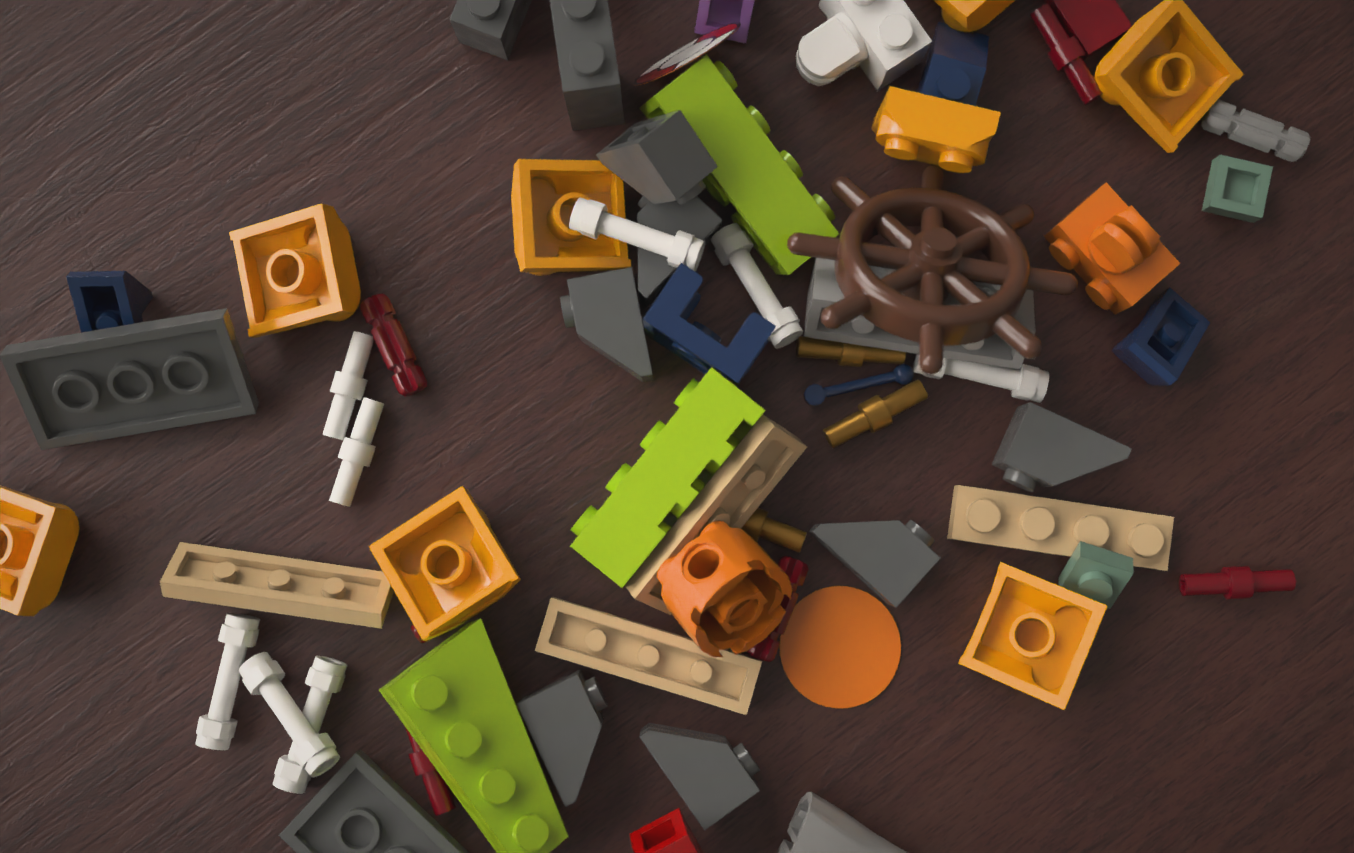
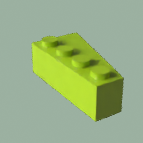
[640,54,839,275]
[570,367,765,588]
[379,618,569,853]

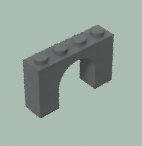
[550,0,625,131]

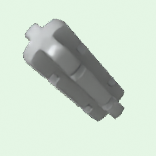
[1201,100,1311,162]

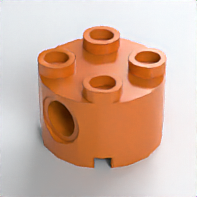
[657,520,792,657]

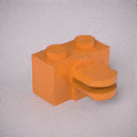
[1044,182,1180,315]

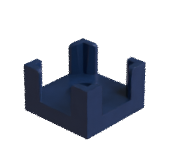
[643,263,776,388]

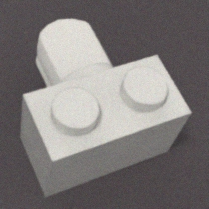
[796,0,932,91]

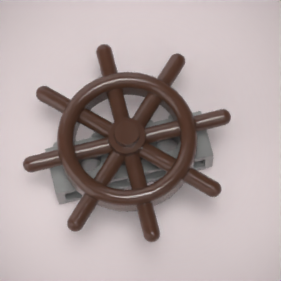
[787,166,1078,375]

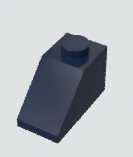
[917,21,989,106]

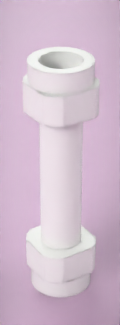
[569,197,705,271]
[711,223,803,349]
[913,354,1049,403]
[195,613,260,750]
[239,652,340,778]
[273,655,347,794]

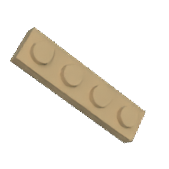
[625,415,807,615]
[947,485,1174,571]
[160,542,394,629]
[535,597,762,715]

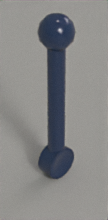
[804,364,914,406]

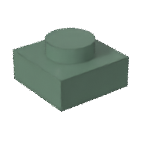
[1202,155,1273,223]
[1058,541,1134,609]

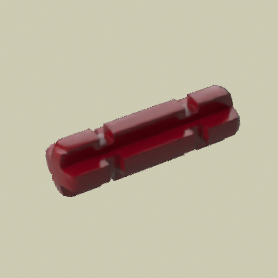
[360,293,427,397]
[746,556,809,662]

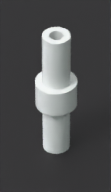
[322,331,374,440]
[329,397,384,507]

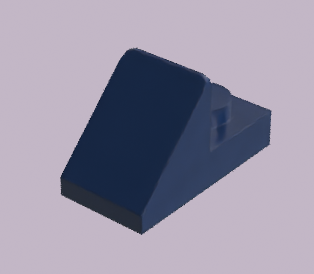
[66,271,153,333]
[1112,287,1210,386]

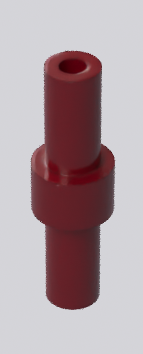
[1030,3,1103,105]
[1179,566,1296,599]
[405,727,456,816]

